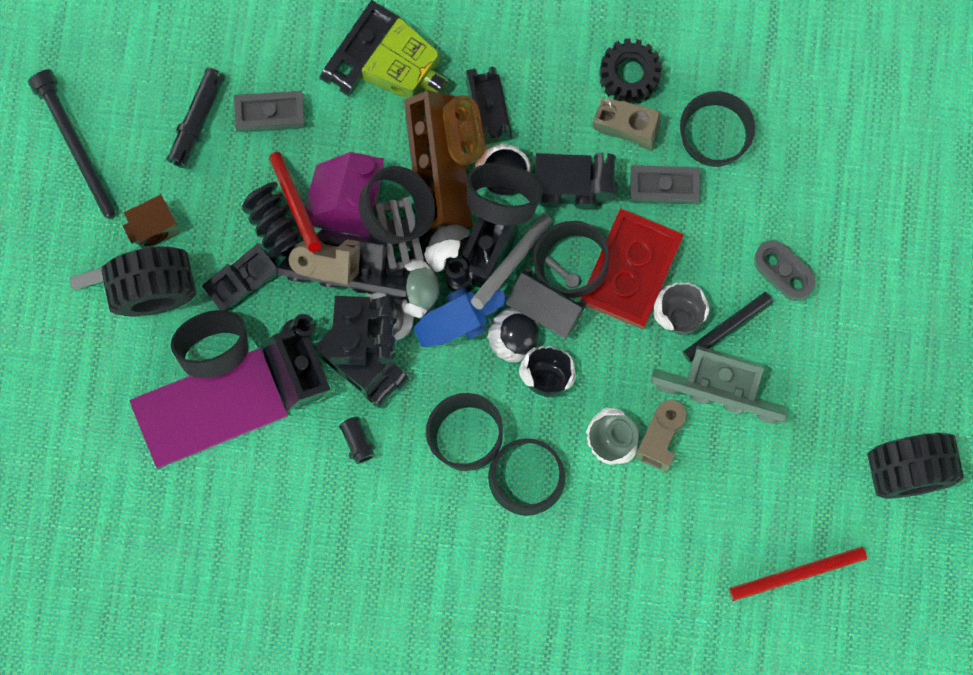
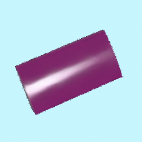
[129,348,288,469]

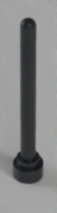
[27,69,116,219]

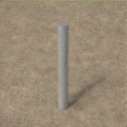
[471,214,552,309]

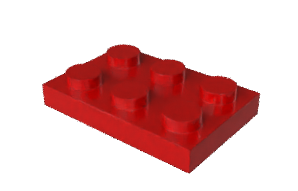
[580,208,684,330]

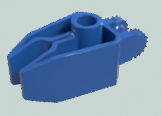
[413,287,507,347]

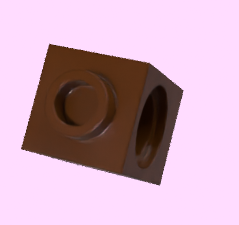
[123,194,180,249]

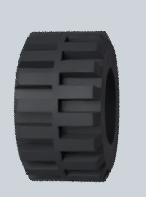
[101,246,196,317]
[867,433,964,499]

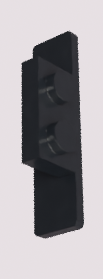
[276,230,408,299]

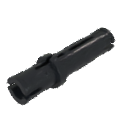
[166,68,226,168]

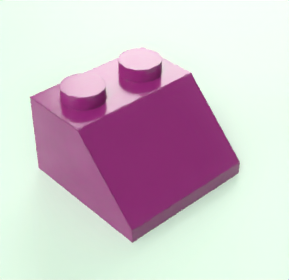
[305,152,384,238]

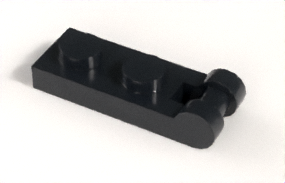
[320,0,400,97]

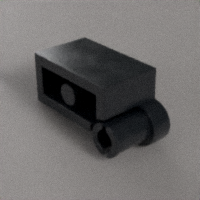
[534,153,618,209]
[445,217,519,292]
[261,314,331,411]
[314,328,409,408]

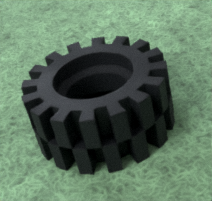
[599,38,662,104]

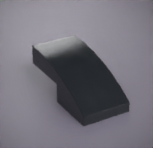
[202,243,278,311]

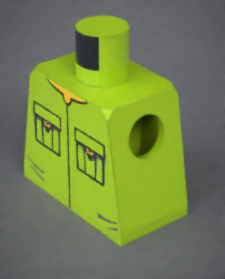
[362,18,449,99]

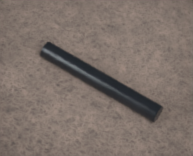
[682,292,773,363]

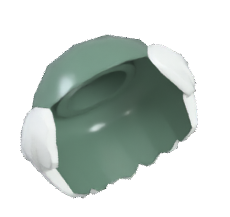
[404,260,440,318]
[586,408,640,465]

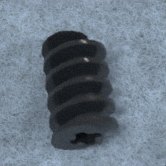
[242,182,302,261]

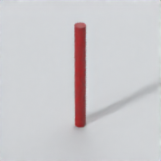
[269,152,321,252]
[728,546,867,602]

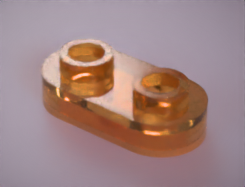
[443,95,485,165]

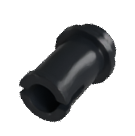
[339,417,376,464]

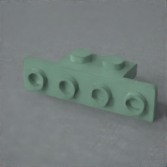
[651,346,788,424]

